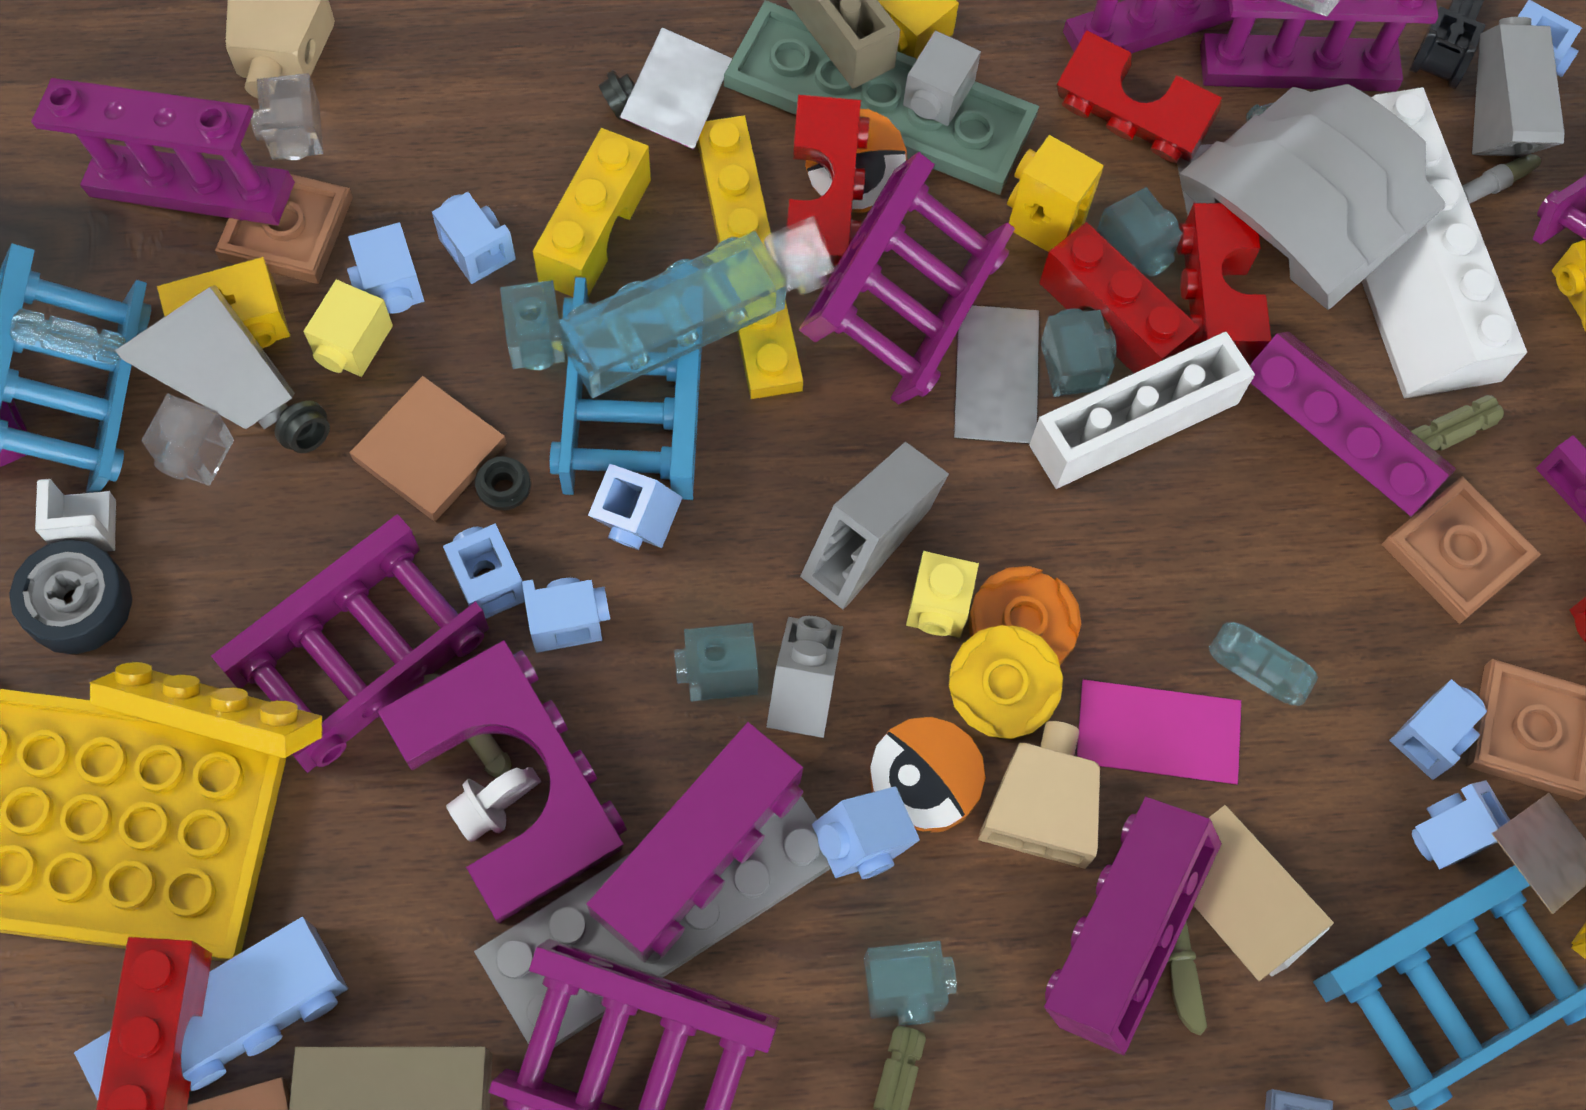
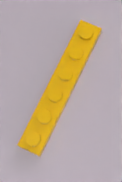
[697,115,803,399]

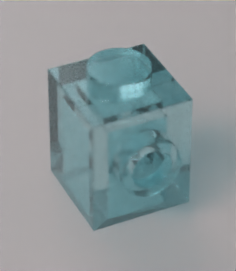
[1097,187,1183,276]
[500,280,566,370]
[1040,308,1116,397]
[674,623,759,701]
[864,941,957,1026]

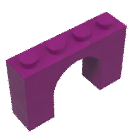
[377,640,627,924]

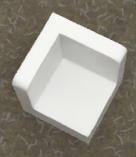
[35,479,116,551]

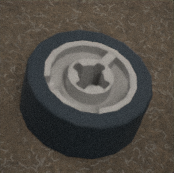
[9,540,132,654]

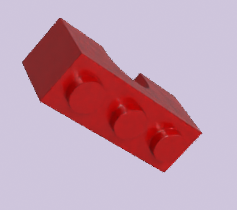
[1057,30,1222,163]
[785,95,870,265]
[1176,203,1271,366]
[1039,222,1200,373]
[96,937,213,1110]

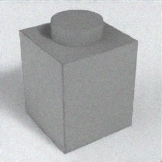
[903,30,981,126]

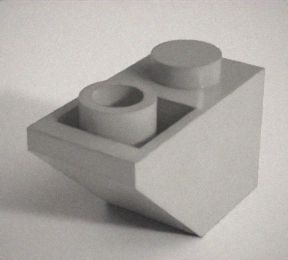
[766,616,843,738]

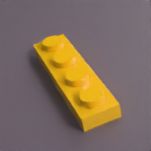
[90,662,322,758]

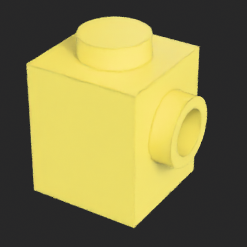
[304,279,393,377]
[906,551,979,638]

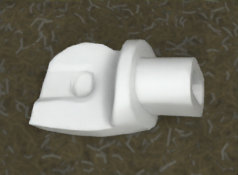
[446,767,541,843]

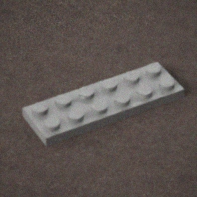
[474,796,831,1048]

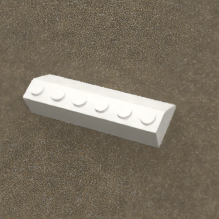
[1362,87,1527,399]

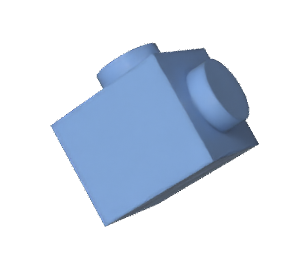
[347,222,425,314]
[588,464,683,550]
[812,786,920,879]

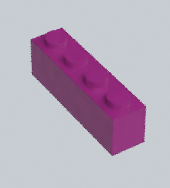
[1250,332,1456,516]
[586,722,803,963]
[1044,797,1222,1056]

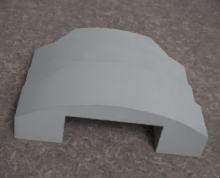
[1179,84,1445,310]

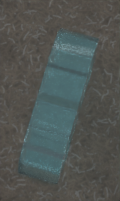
[1209,622,1318,706]

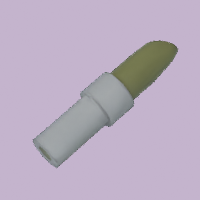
[1462,154,1542,204]

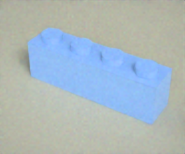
[74,917,348,1100]

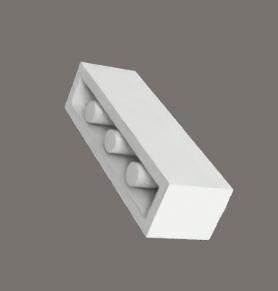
[1029,332,1255,489]

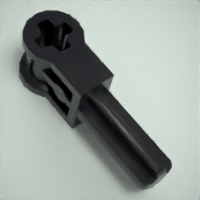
[1409,0,1486,89]

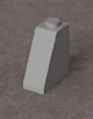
[1472,17,1565,157]
[115,285,295,429]
[800,442,949,609]

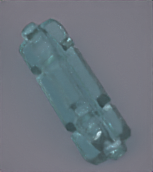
[10,308,126,365]

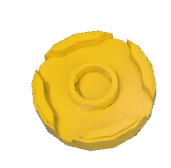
[949,625,1063,739]

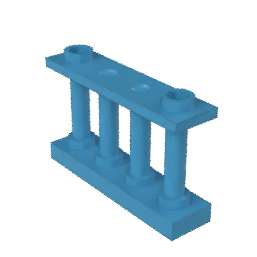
[0,243,151,493]
[550,277,704,500]
[1313,865,1586,1110]

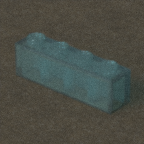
[559,231,786,398]

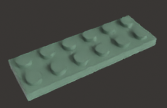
[724,0,1040,195]

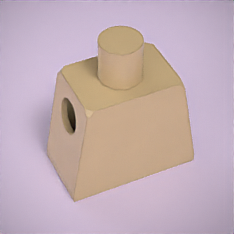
[225,0,335,100]
[978,721,1100,869]

